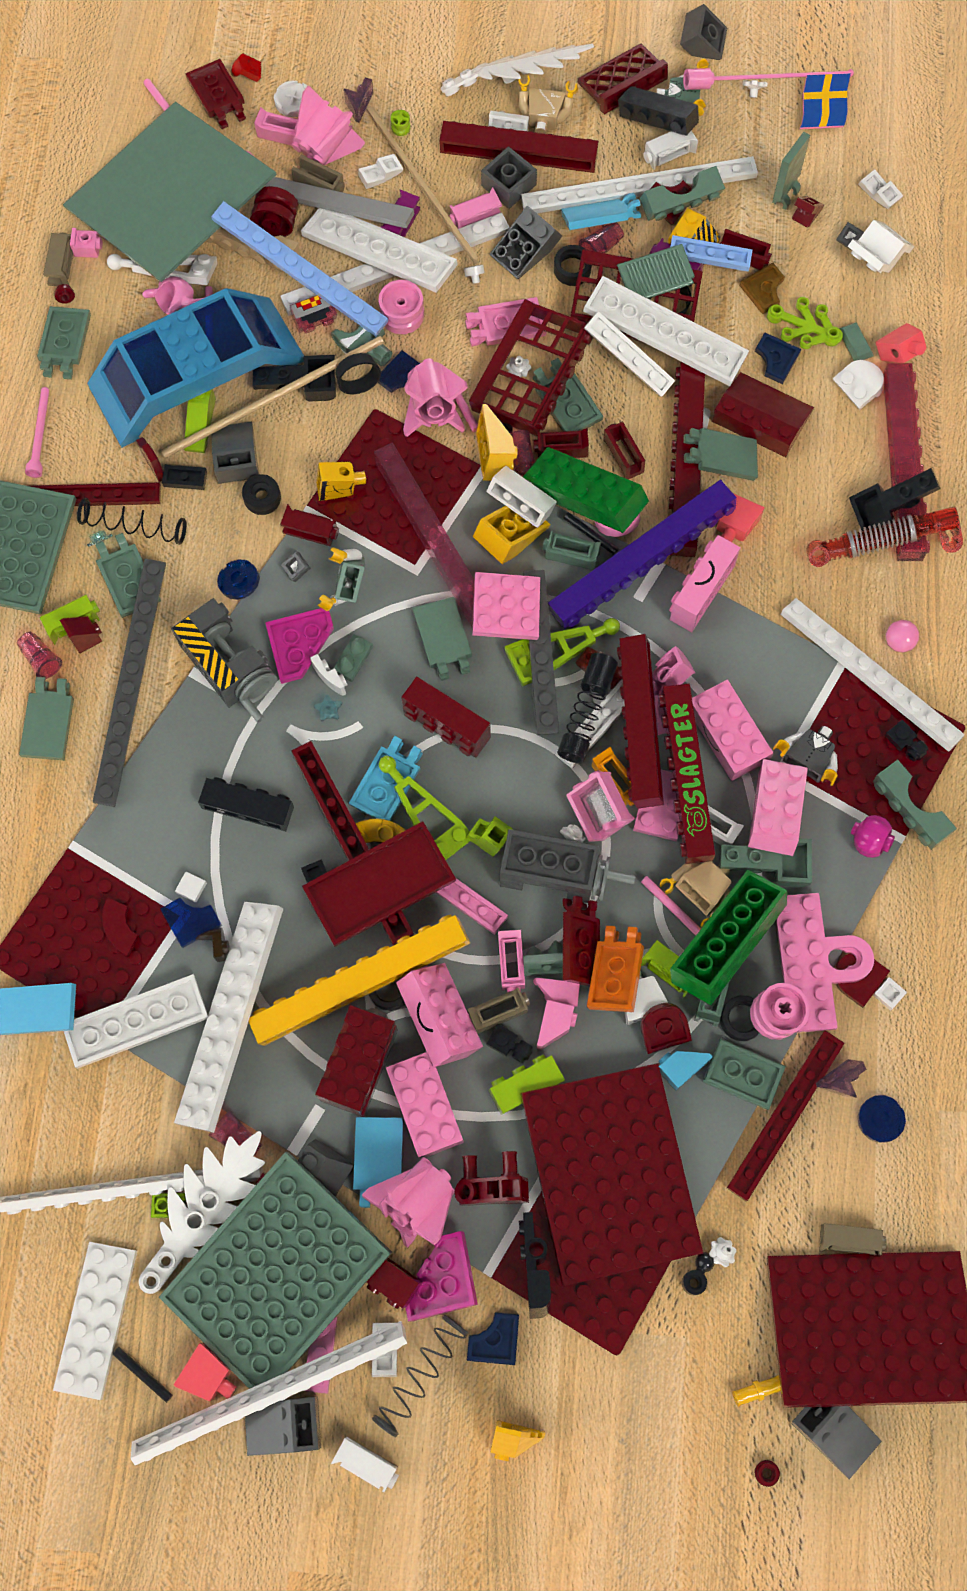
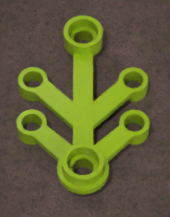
[767,297,843,349]

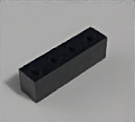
[618,86,699,136]
[198,777,294,832]

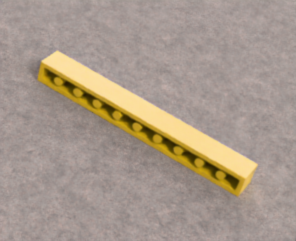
[248,915,471,1046]

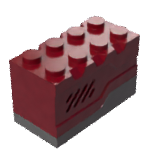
[315,1005,398,1117]

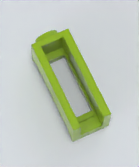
[39,595,100,645]
[641,940,688,997]

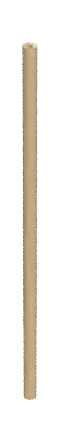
[161,336,384,459]

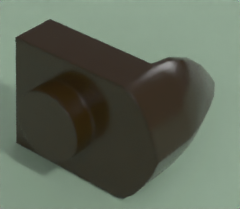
[195,928,229,962]

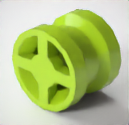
[391,110,411,136]

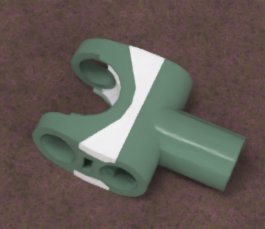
[331,325,392,366]

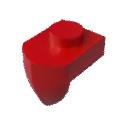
[231,53,261,82]

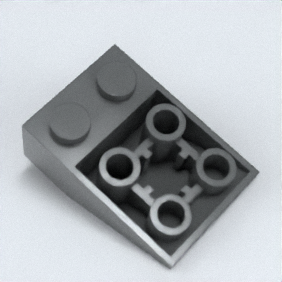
[489,205,563,279]
[211,421,259,484]
[245,1396,321,1456]
[791,1406,882,1479]

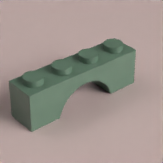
[639,166,725,221]
[873,760,957,850]

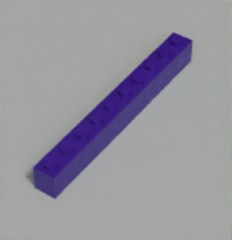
[548,479,737,630]

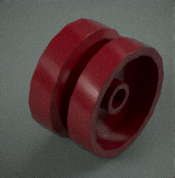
[250,186,299,237]

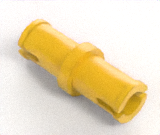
[732,1375,781,1407]

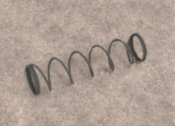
[372,1315,468,1438]

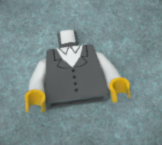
[773,726,838,786]

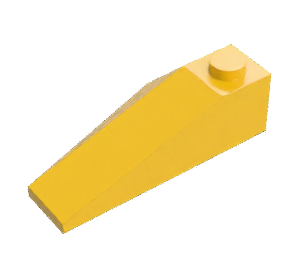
[490,1420,545,1461]

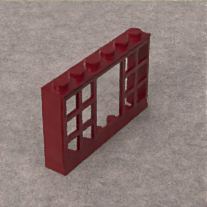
[570,249,703,341]
[469,299,593,436]

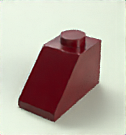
[60,616,102,654]

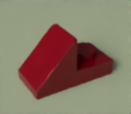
[792,196,824,228]

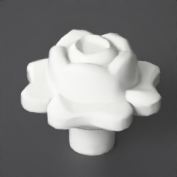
[506,356,531,377]
[560,824,586,843]
[709,1237,736,1267]

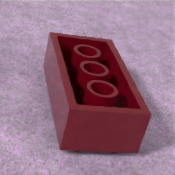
[401,676,491,758]

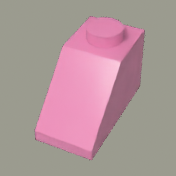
[537,1000,577,1050]

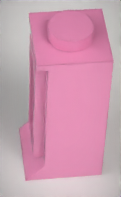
[254,107,298,145]
[448,187,502,229]
[498,930,525,993]

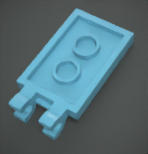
[561,193,641,230]
[349,736,423,821]
[353,1117,403,1208]

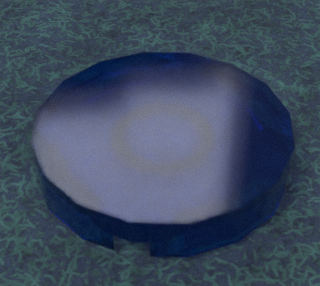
[217,559,260,600]
[857,1095,906,1143]

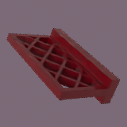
[578,43,668,115]

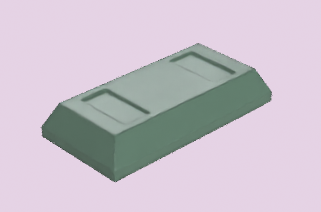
[839,322,874,361]

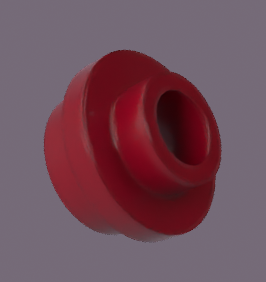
[54,284,75,304]
[754,1460,780,1487]

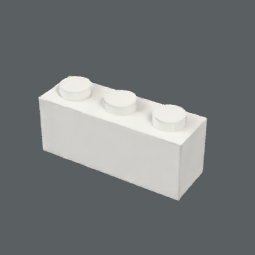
[486,466,557,528]

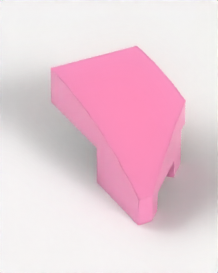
[533,978,580,1007]

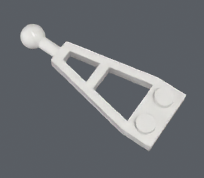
[107,254,217,285]

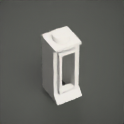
[643,130,698,170]
[708,806,744,845]
[331,1437,399,1492]

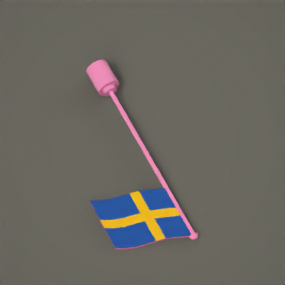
[683,68,854,129]

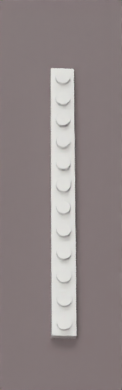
[521,156,758,213]
[281,213,510,316]
[0,1167,263,1214]
[130,1321,407,1465]

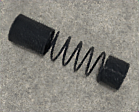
[557,652,618,763]

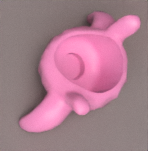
[142,276,204,315]

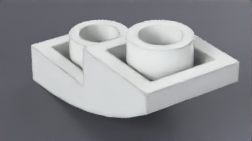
[310,654,347,696]

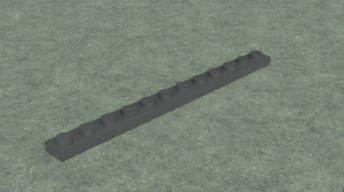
[93,559,166,807]

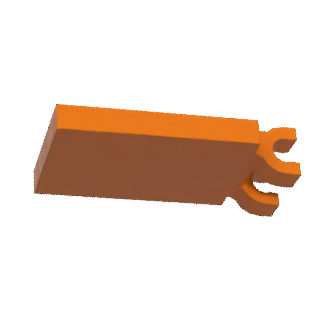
[587,926,644,1012]

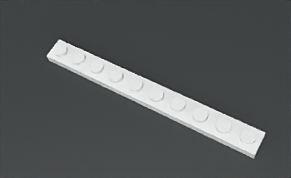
[780,598,965,752]

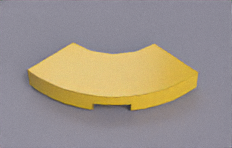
[356,818,406,843]

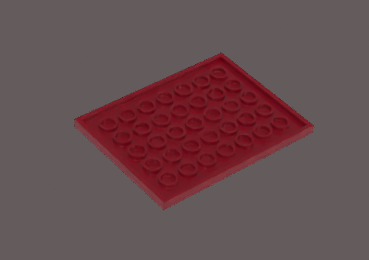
[520,1063,704,1286]
[767,1251,967,1408]

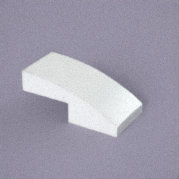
[358,154,403,189]
[858,170,903,209]
[372,1323,397,1377]

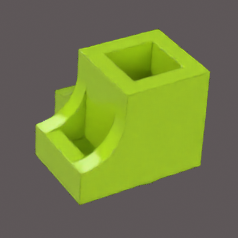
[466,816,513,857]

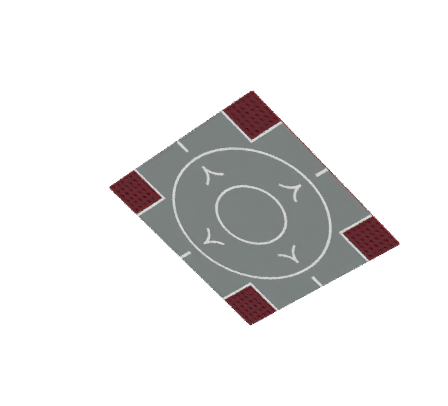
[0,409,965,1356]

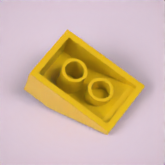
[476,404,517,481]
[473,506,551,564]

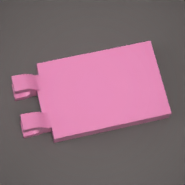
[465,297,547,346]

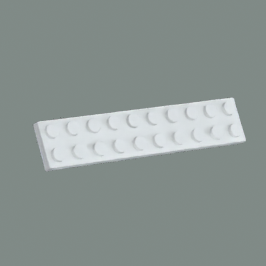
[174,902,283,1133]

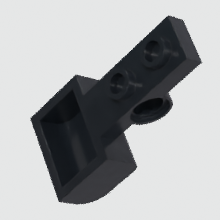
[253,355,336,402]
[849,468,941,537]
[519,1212,551,1319]

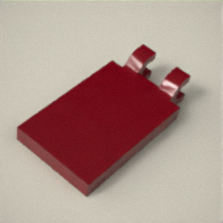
[185,59,246,129]
[563,896,600,987]

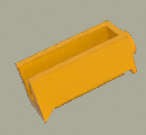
[591,747,634,806]

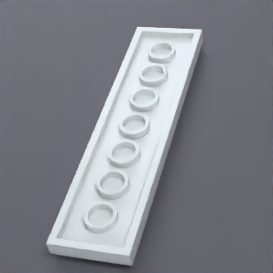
[301,208,458,293]
[583,276,749,386]

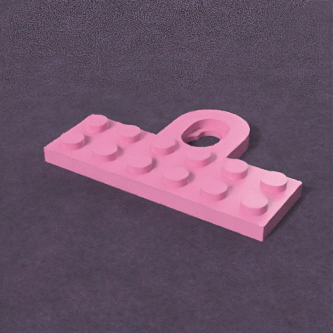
[775,893,874,1033]

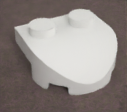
[833,360,884,410]

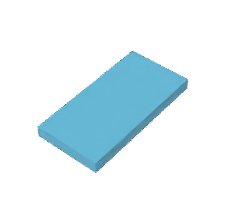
[0,983,76,1035]

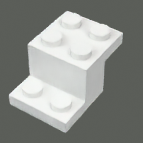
[848,220,915,273]

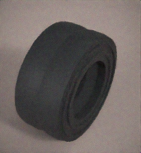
[242,474,281,515]

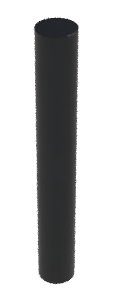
[563,512,619,555]
[112,1347,173,1403]

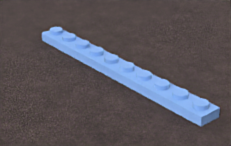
[211,201,388,337]

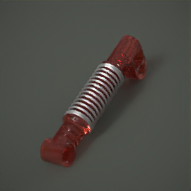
[806,506,963,567]

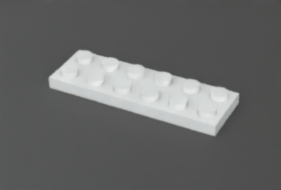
[64,974,208,1069]
[53,1242,137,1400]

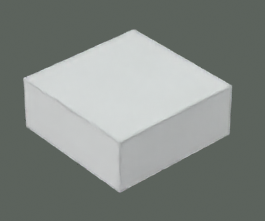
[175,872,207,902]
[873,977,907,1011]

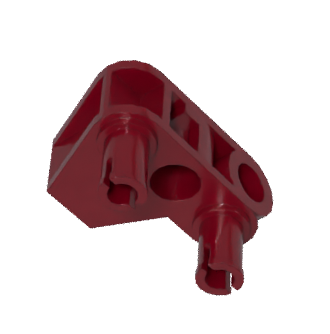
[454,1151,529,1206]

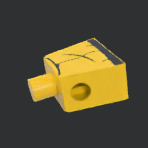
[316,462,366,501]

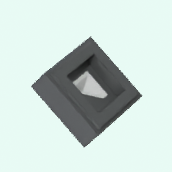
[836,222,864,250]
[281,551,311,582]

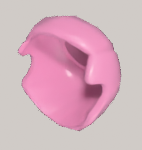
[886,620,919,653]

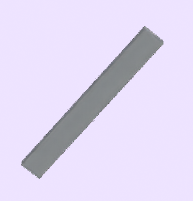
[265,177,414,228]

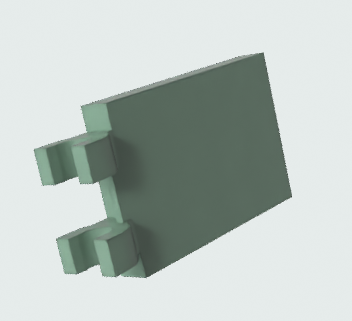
[772,131,811,210]
[37,306,91,380]
[533,358,603,431]
[684,428,758,481]
[95,533,161,618]
[413,597,472,681]
[19,677,74,761]

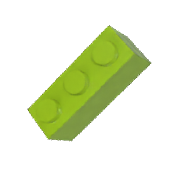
[488,1054,565,1115]

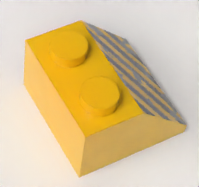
[668,208,721,265]

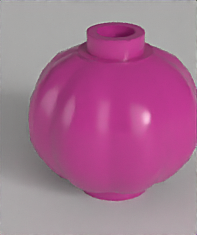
[851,815,895,858]

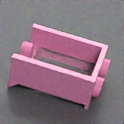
[566,770,636,842]

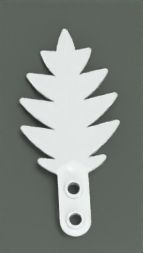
[441,44,594,96]
[139,1131,265,1294]

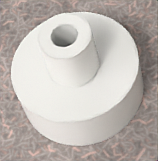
[463,265,485,284]

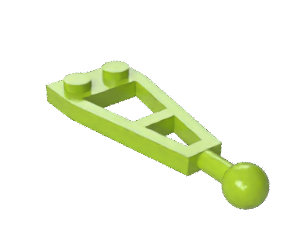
[504,618,620,687]
[379,756,470,860]

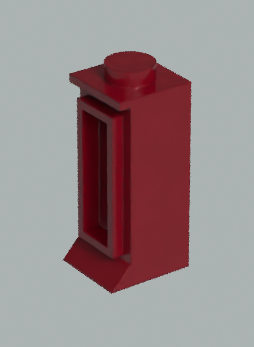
[720,229,772,270]
[603,421,646,480]
[533,428,589,458]
[280,504,339,547]

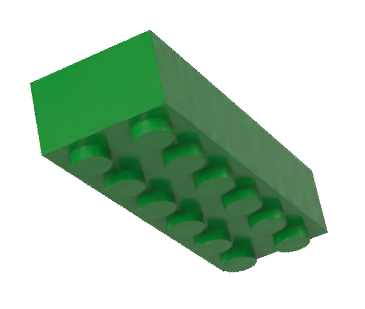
[523,447,649,533]
[670,870,787,1005]

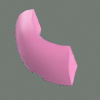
[653,646,695,735]

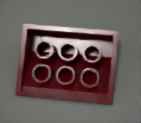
[712,372,814,458]

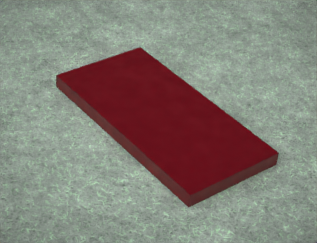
[302,821,456,947]

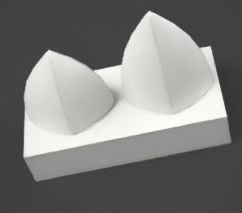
[489,111,529,131]

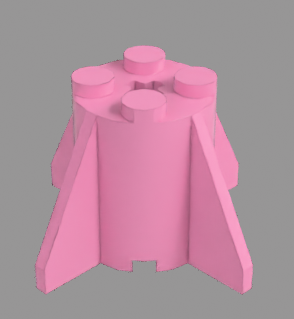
[291,85,365,165]
[403,358,468,437]
[362,1158,454,1248]

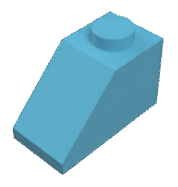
[658,1051,712,1091]

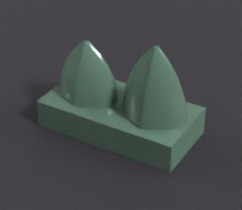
[333,634,373,682]
[523,940,563,976]

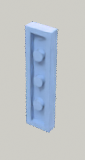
[670,235,752,272]

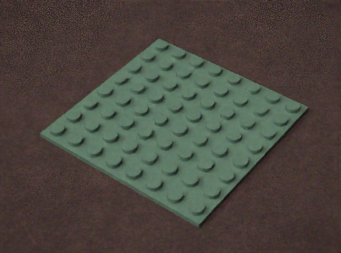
[63,101,277,282]

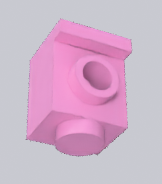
[70,228,103,258]

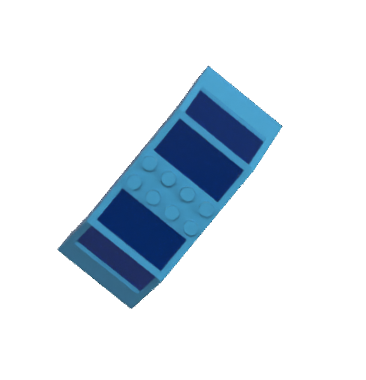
[87,288,304,448]

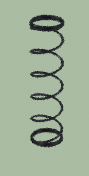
[77,498,187,545]

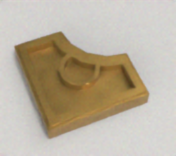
[739,263,785,315]

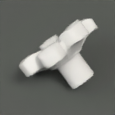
[743,80,768,98]

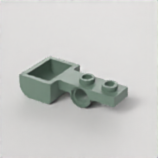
[720,838,812,887]

